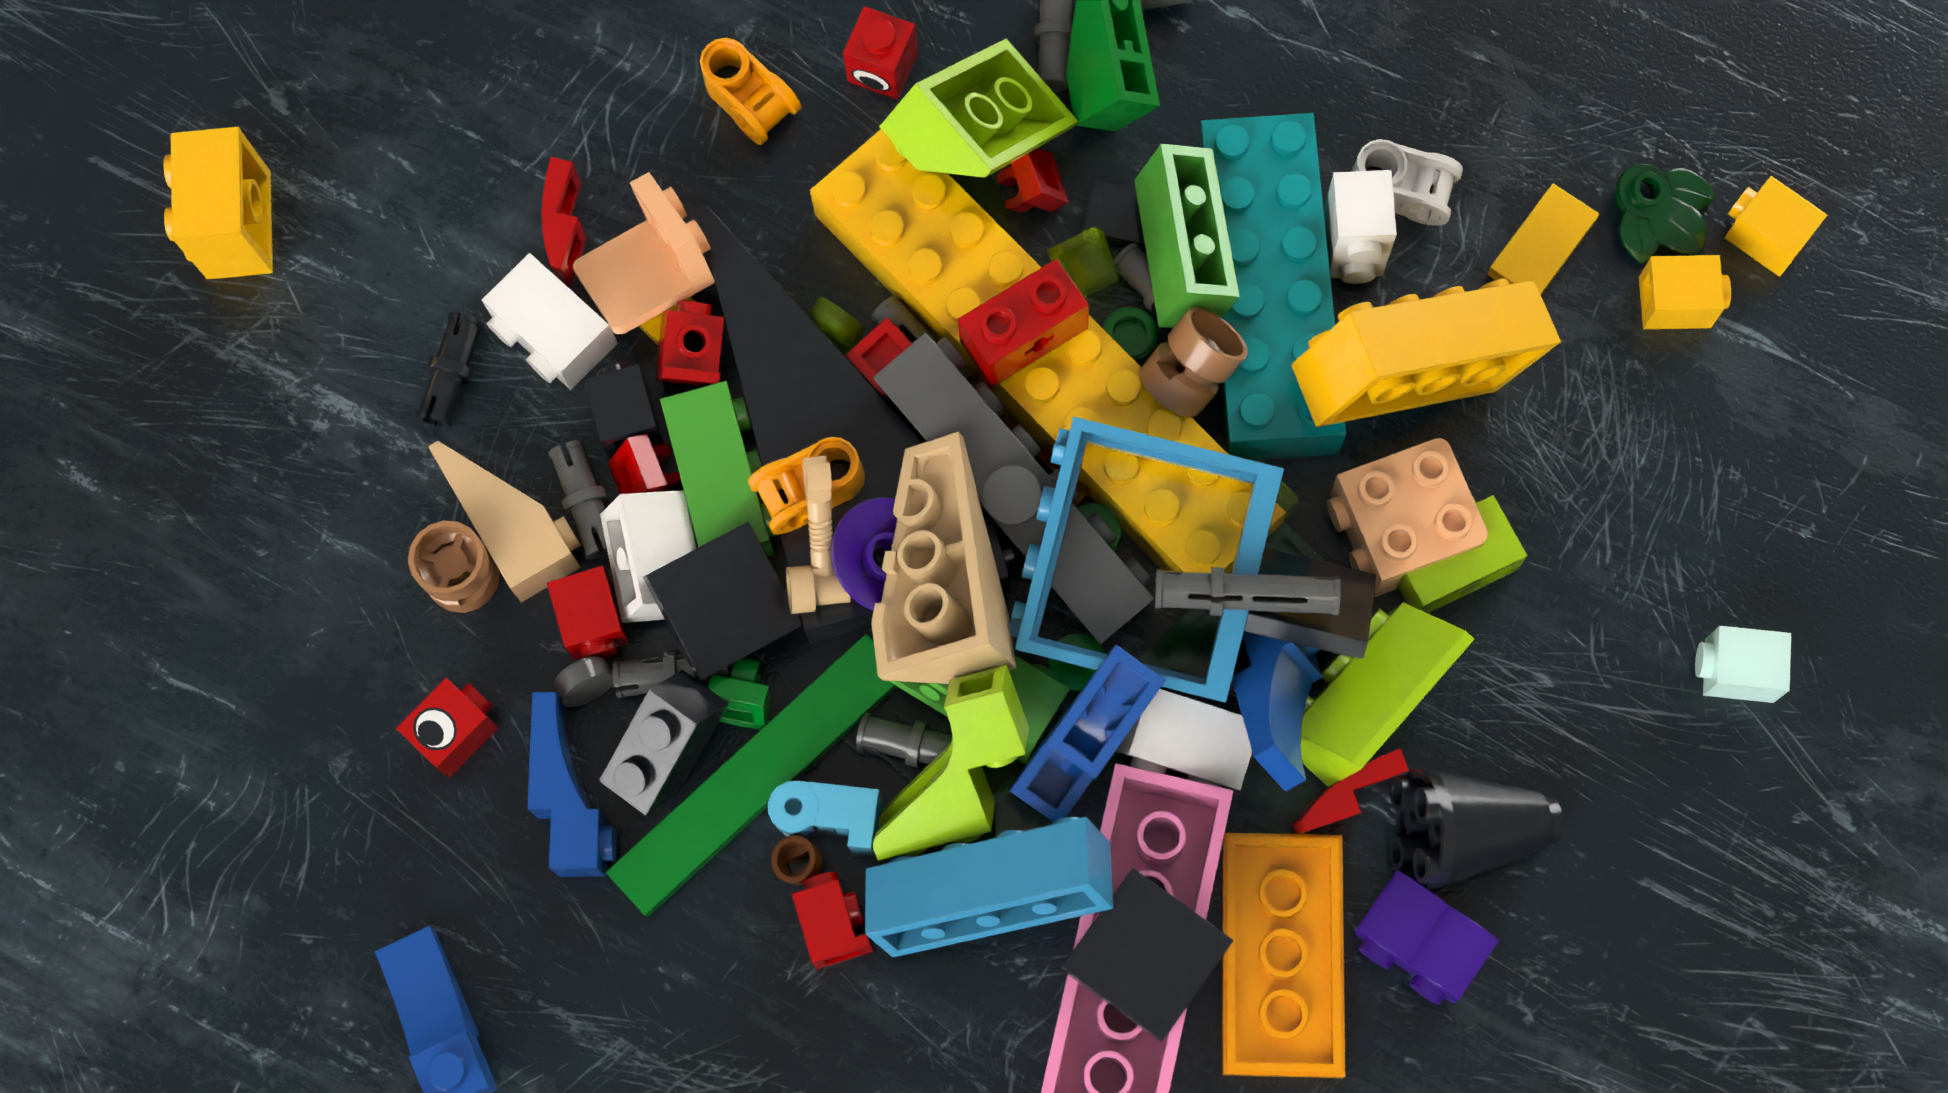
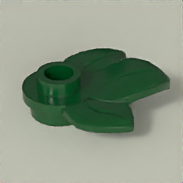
[1615,163,1715,264]

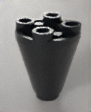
[1389,769,1563,888]

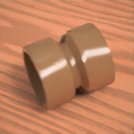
[1139,307,1248,418]
[408,520,500,613]

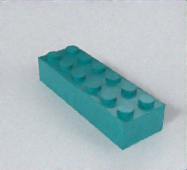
[1198,113,1346,460]

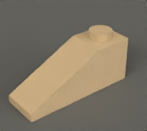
[428,441,581,602]

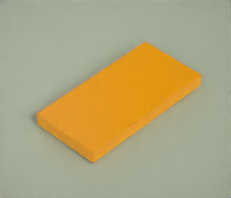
[1222,833,1345,1078]

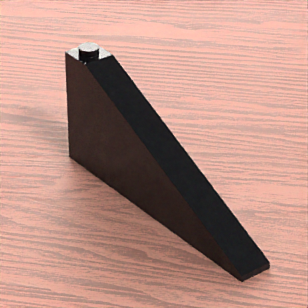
[697,206,1017,643]

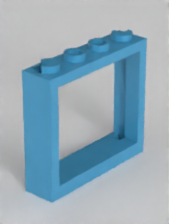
[1010,417,1284,703]

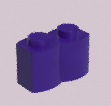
[1354,870,1499,1005]

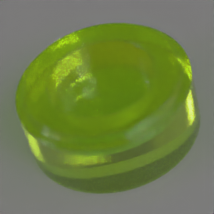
[808,296,865,346]

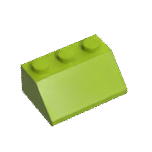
[879,39,1079,178]
[1301,602,1474,787]

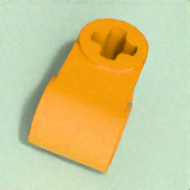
[700,38,802,145]
[748,437,865,535]

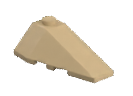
[871,432,1016,684]

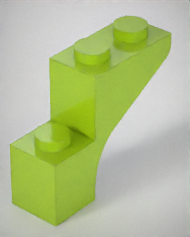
[873,664,1029,861]

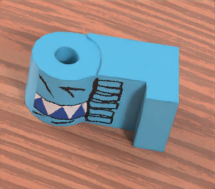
[768,781,884,856]

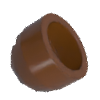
[771,835,824,885]

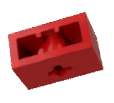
[958,259,1089,388]

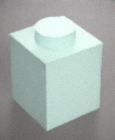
[1695,626,1791,703]

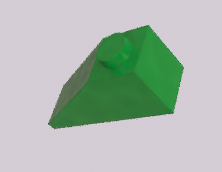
[1066,0,1160,132]

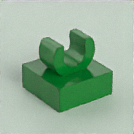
[708,658,771,730]

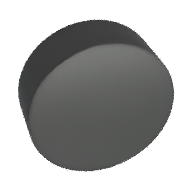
[982,465,1042,525]
[554,656,613,707]

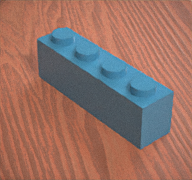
[865,817,1113,957]

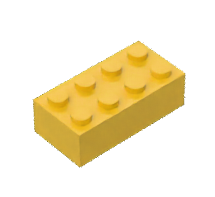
[1291,279,1561,427]

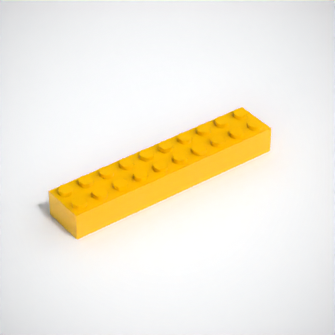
[810,129,1286,574]

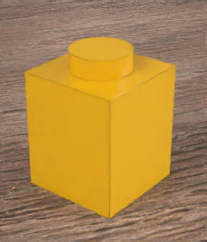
[1725,176,1827,277]
[1639,255,1731,330]

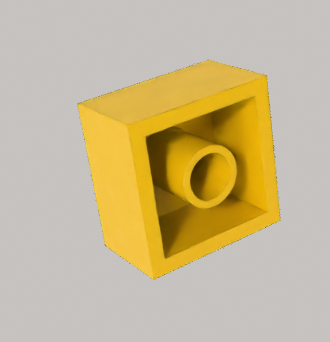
[163,127,273,279]

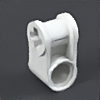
[1351,139,1463,226]

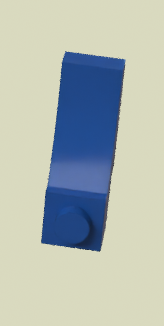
[1232,628,1322,792]
[1010,644,1166,822]
[527,692,617,877]
[375,926,498,1093]

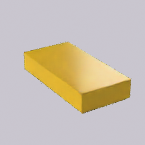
[1487,183,1599,295]

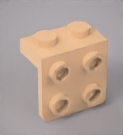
[573,172,715,334]
[1326,438,1488,597]

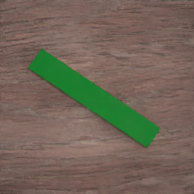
[605,634,897,918]

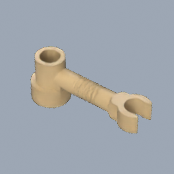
[786,456,850,614]

